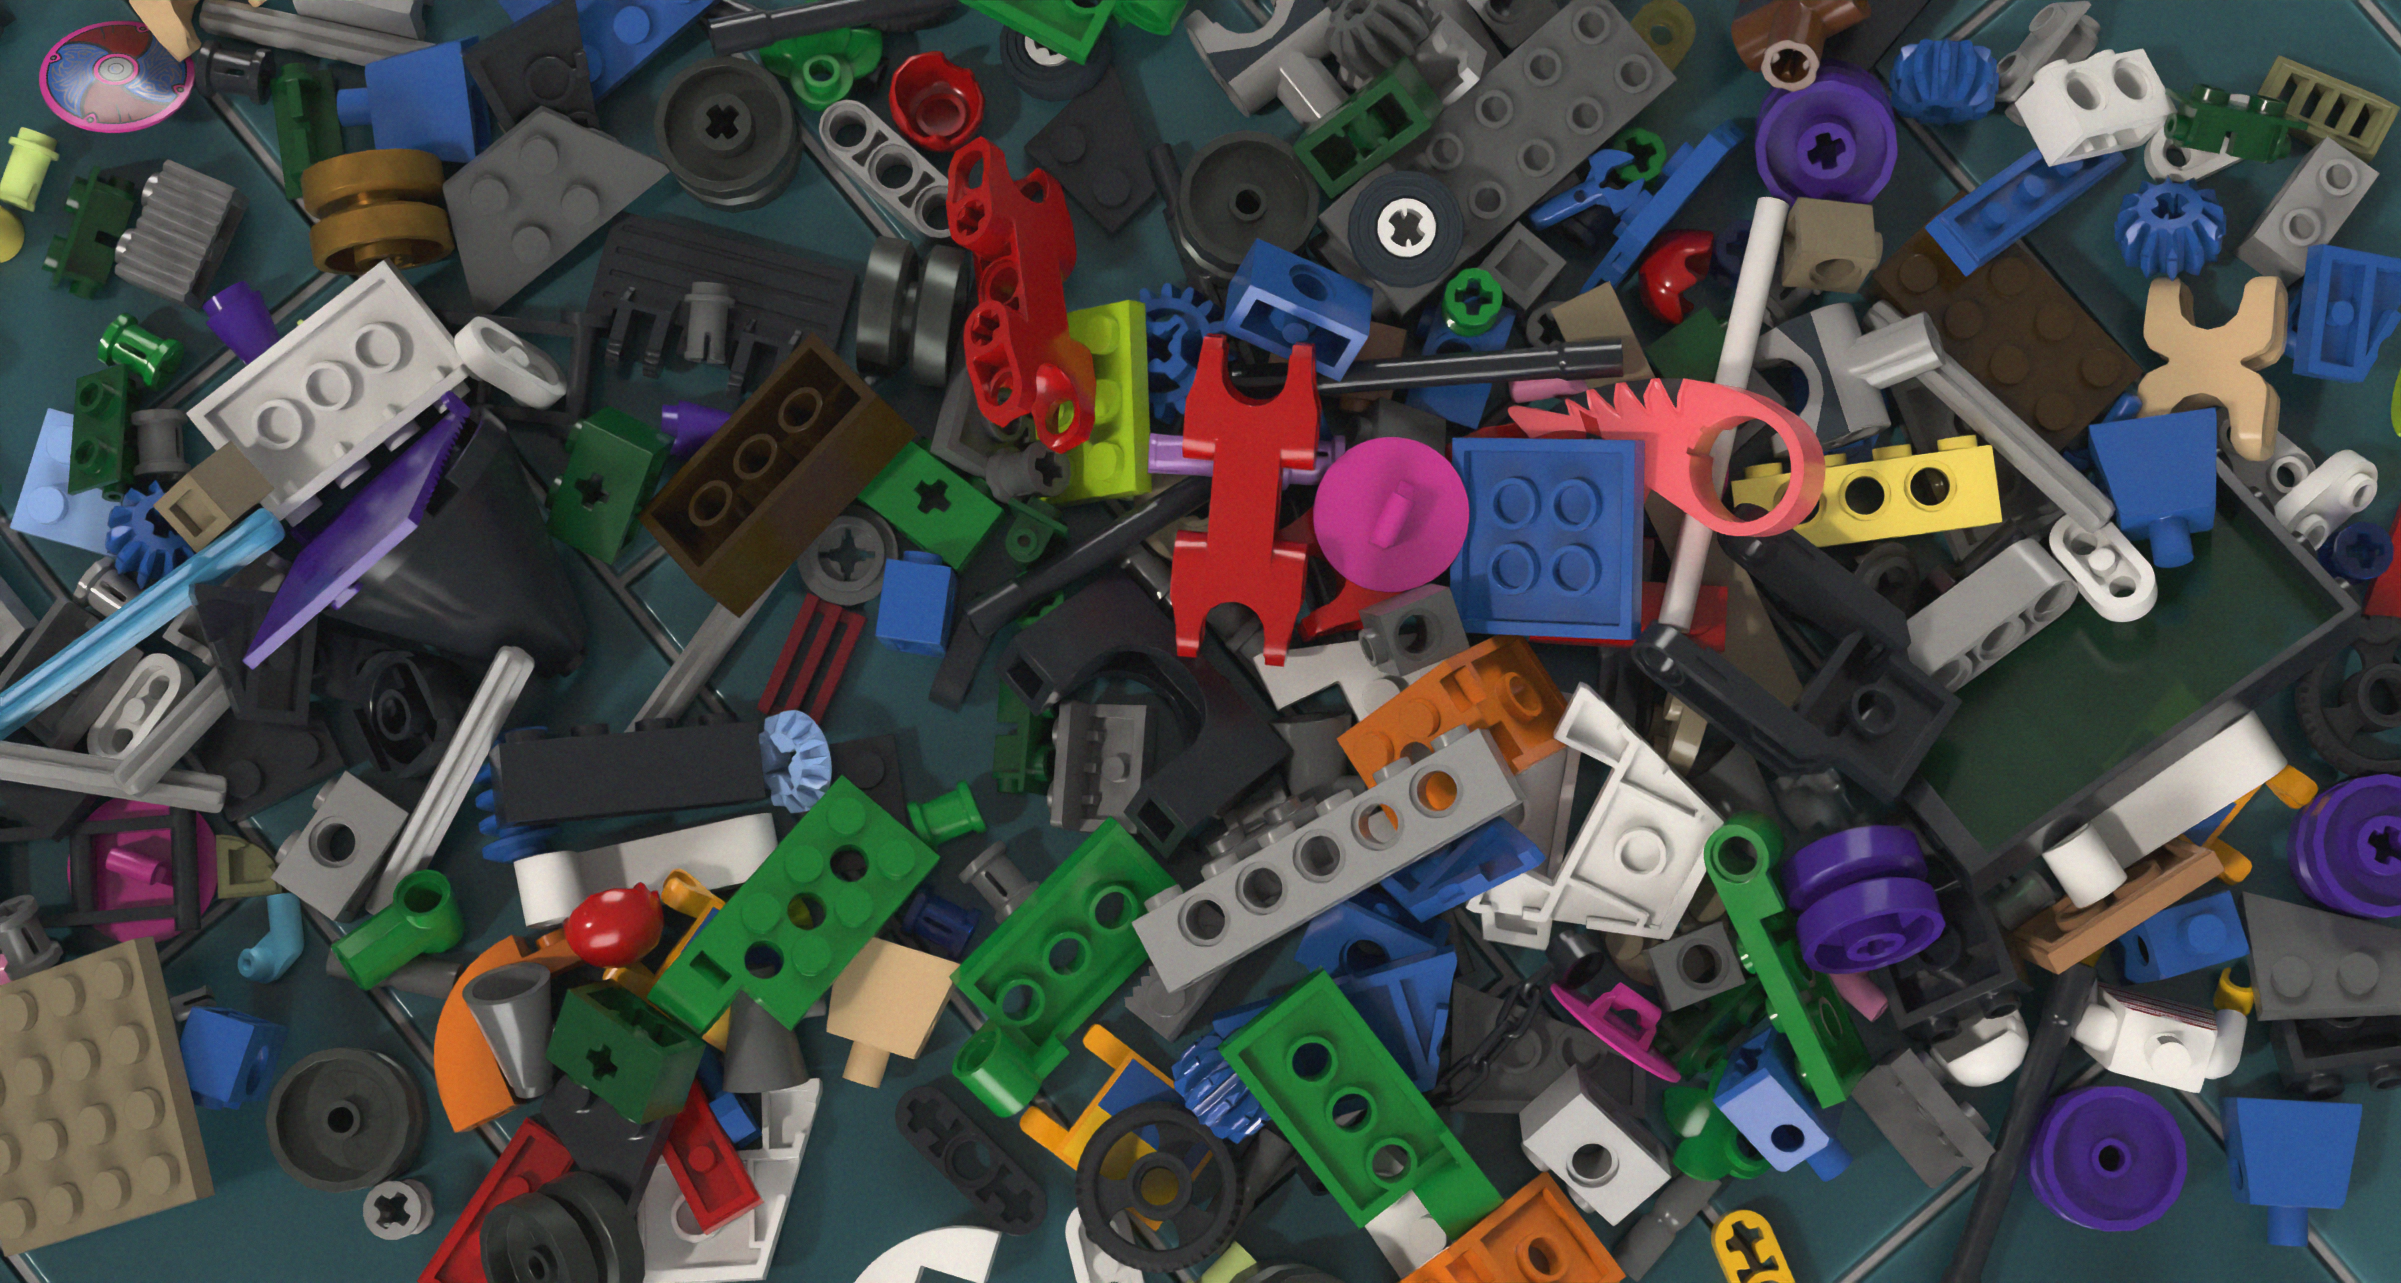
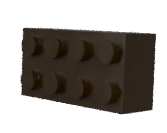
[1858,189,2143,453]
[636,332,918,618]

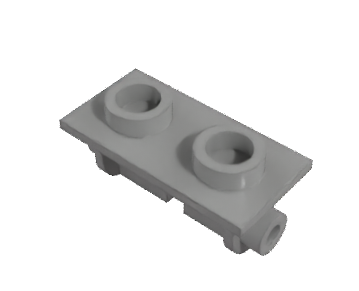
[1994,1,2101,126]

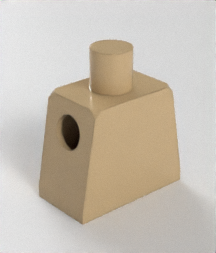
[827,937,961,1089]

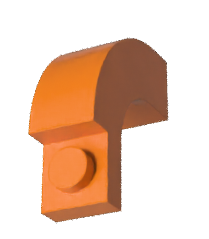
[434,928,588,1133]

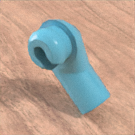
[238,893,305,984]

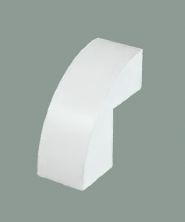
[854,1225,1002,1283]

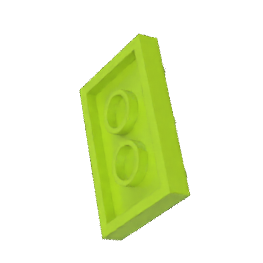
[1035,300,1152,509]

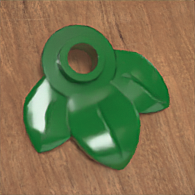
[758,0,883,112]
[1662,1058,1772,1182]

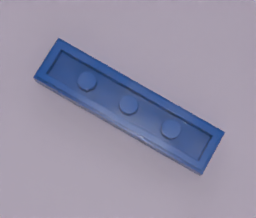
[1925,146,2127,277]

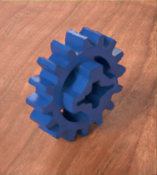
[1140,283,1238,424]

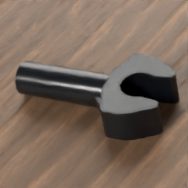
[1916,518,2027,606]

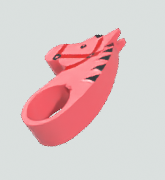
[1508,378,1825,537]

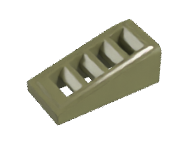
[2256,55,2400,164]

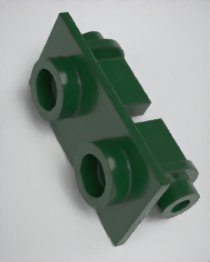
[270,63,345,200]
[2164,82,2309,164]
[41,165,137,301]
[68,363,142,502]
[1005,496,1073,573]
[991,678,1066,797]
[1651,968,1768,1082]

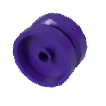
[1755,58,1898,209]
[2286,774,2401,920]
[1779,825,1946,974]
[2023,1085,2188,1232]

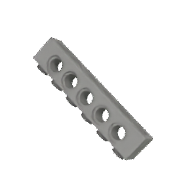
[1131,724,1527,993]

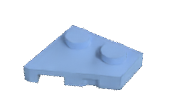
[10,408,123,559]

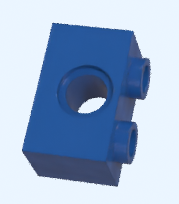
[1222,238,1374,382]
[1395,287,1517,437]
[1293,887,1451,979]
[179,1006,289,1111]

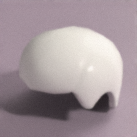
[1930,1010,2029,1087]

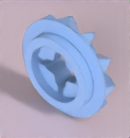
[759,710,832,814]

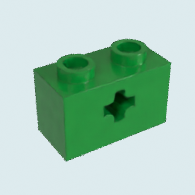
[857,436,1007,578]

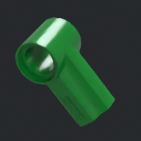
[331,869,465,991]

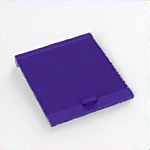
[243,391,472,670]

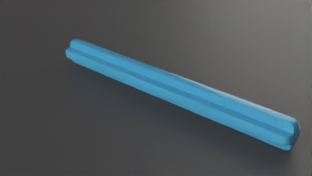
[0,508,285,741]

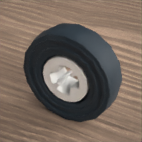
[999,0,1112,102]
[1347,170,1464,288]

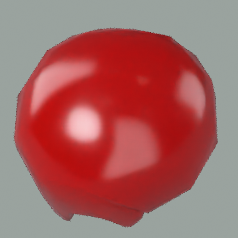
[889,50,986,154]
[1638,228,1714,326]
[563,882,665,968]

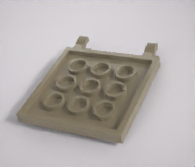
[0,936,215,1257]

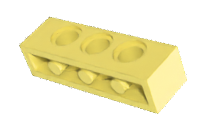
[1731,435,2002,548]

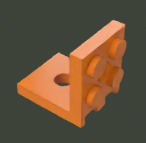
[1336,634,1569,831]
[1396,1172,1626,1283]

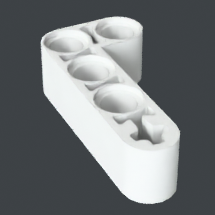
[2041,709,2288,908]
[514,813,778,930]

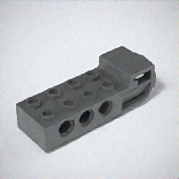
[1307,0,1677,324]

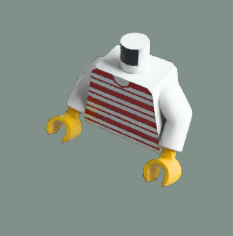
[2071,946,2254,1093]

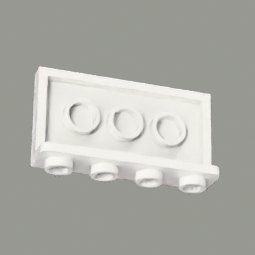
[186,257,471,527]

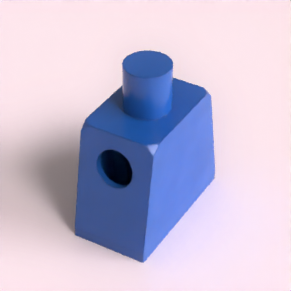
[337,35,493,163]
[2088,407,2217,568]
[2107,890,2250,987]
[1712,1024,1853,1182]
[2219,1097,2362,1247]

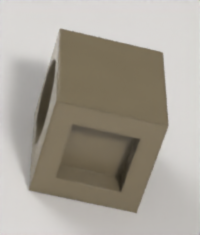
[1779,197,1883,294]
[153,441,275,553]

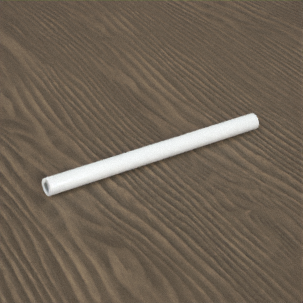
[1658,197,1789,633]

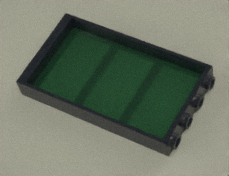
[1892,445,2362,900]

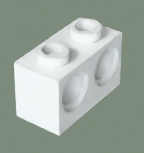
[2015,48,2178,167]

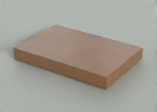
[2012,838,2225,975]

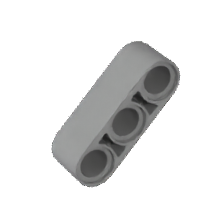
[819,100,962,249]
[1907,538,2078,693]

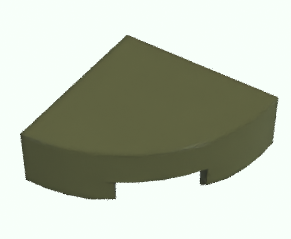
[216,835,288,900]

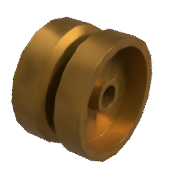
[300,148,455,275]

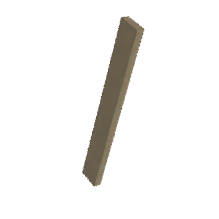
[1551,281,1803,773]

